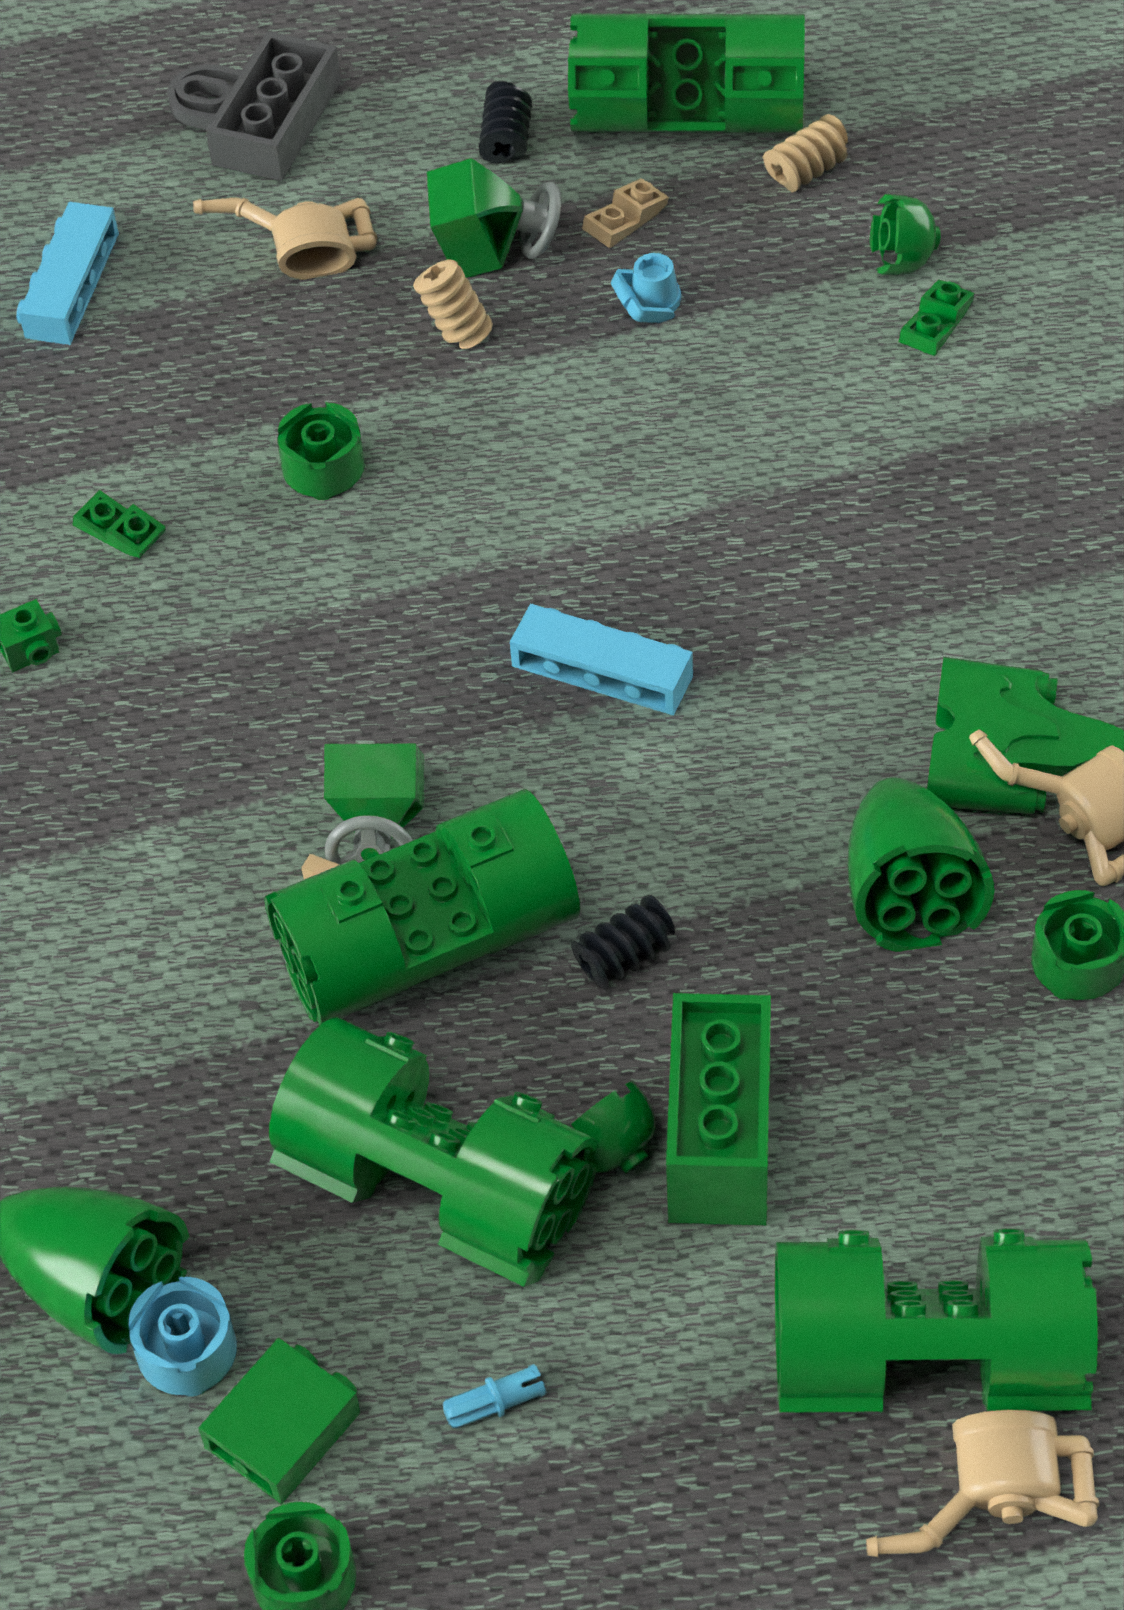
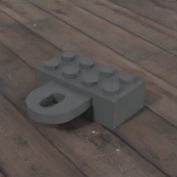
[167,31,341,181]

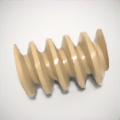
[763,114,848,192]
[413,260,493,349]

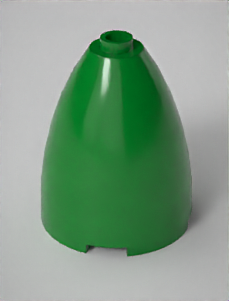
[847,777,995,952]
[0,1187,190,1354]

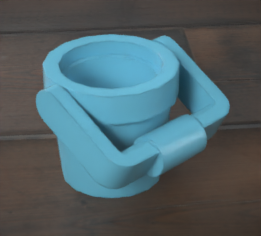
[611,253,681,323]

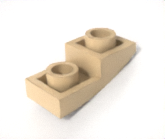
[582,178,669,248]

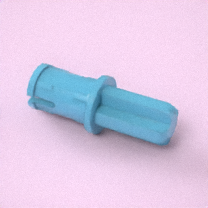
[443,1364,546,1428]

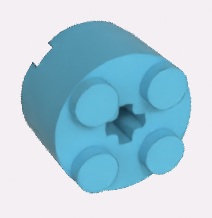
[129,1277,237,1397]

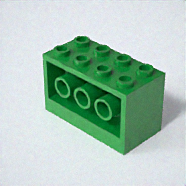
[666,993,771,1226]

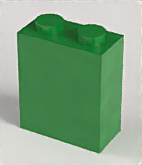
[198,1337,361,1505]

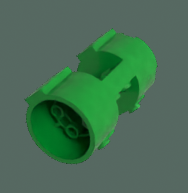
[568,13,805,133]
[264,789,580,1026]
[269,1017,599,1287]
[775,1228,1098,1412]

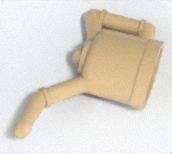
[193,198,378,280]
[969,729,1124,886]
[866,1410,1099,1557]

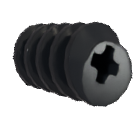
[478,81,532,164]
[571,895,675,990]

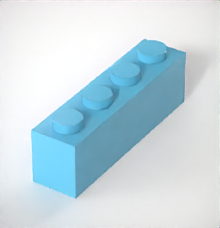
[17,202,119,345]
[510,604,693,716]

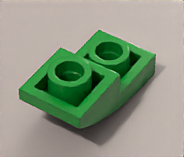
[899,279,975,356]
[73,490,166,558]

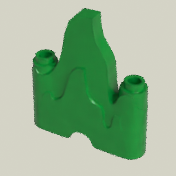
[927,656,1124,815]

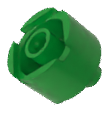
[277,402,365,500]
[1031,890,1124,1000]
[244,1502,356,1610]

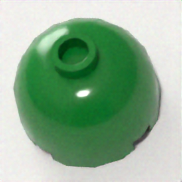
[870,194,941,275]
[571,1081,656,1174]

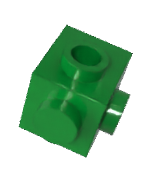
[0,599,62,673]

